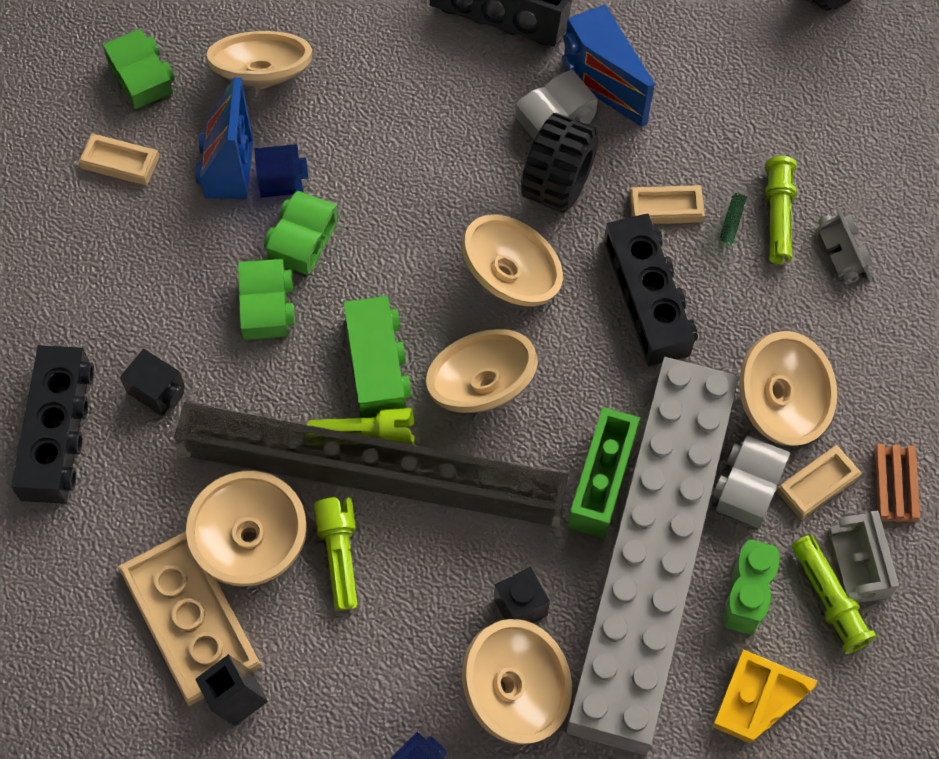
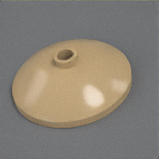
[207,31,312,89]
[461,215,563,307]
[426,329,538,413]
[739,331,837,446]
[186,471,307,586]
[462,619,572,745]

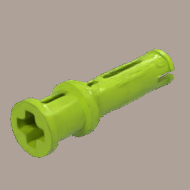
[764,156,797,264]
[791,535,877,654]

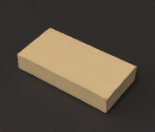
[79,133,160,186]
[629,185,705,224]
[776,445,862,521]

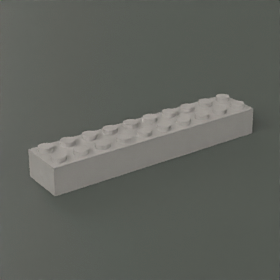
[566,357,739,756]

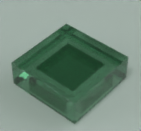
[720,193,747,244]

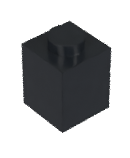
[120,348,185,415]
[494,567,550,623]
[195,654,268,726]

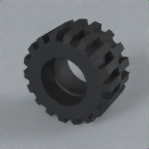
[521,112,598,213]

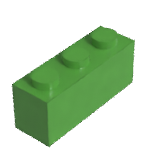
[343,296,412,418]
[568,407,640,539]

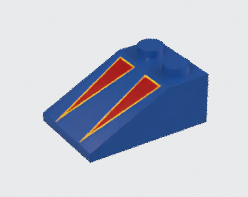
[561,4,655,127]
[195,78,254,199]

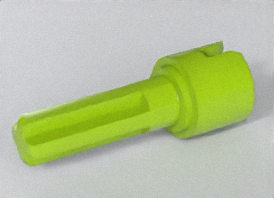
[306,408,415,447]
[314,497,357,611]

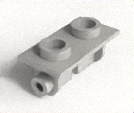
[817,205,874,284]

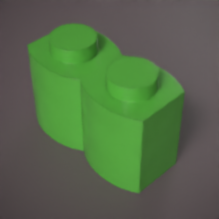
[102,29,175,110]
[264,190,338,276]
[238,259,295,340]
[723,539,780,635]

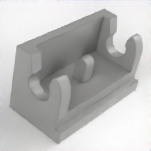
[828,511,899,603]

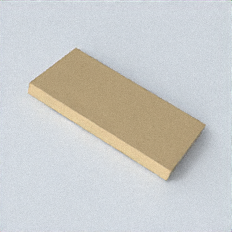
[118,531,262,706]

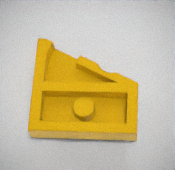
[712,649,817,744]

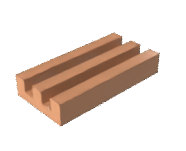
[874,444,920,523]

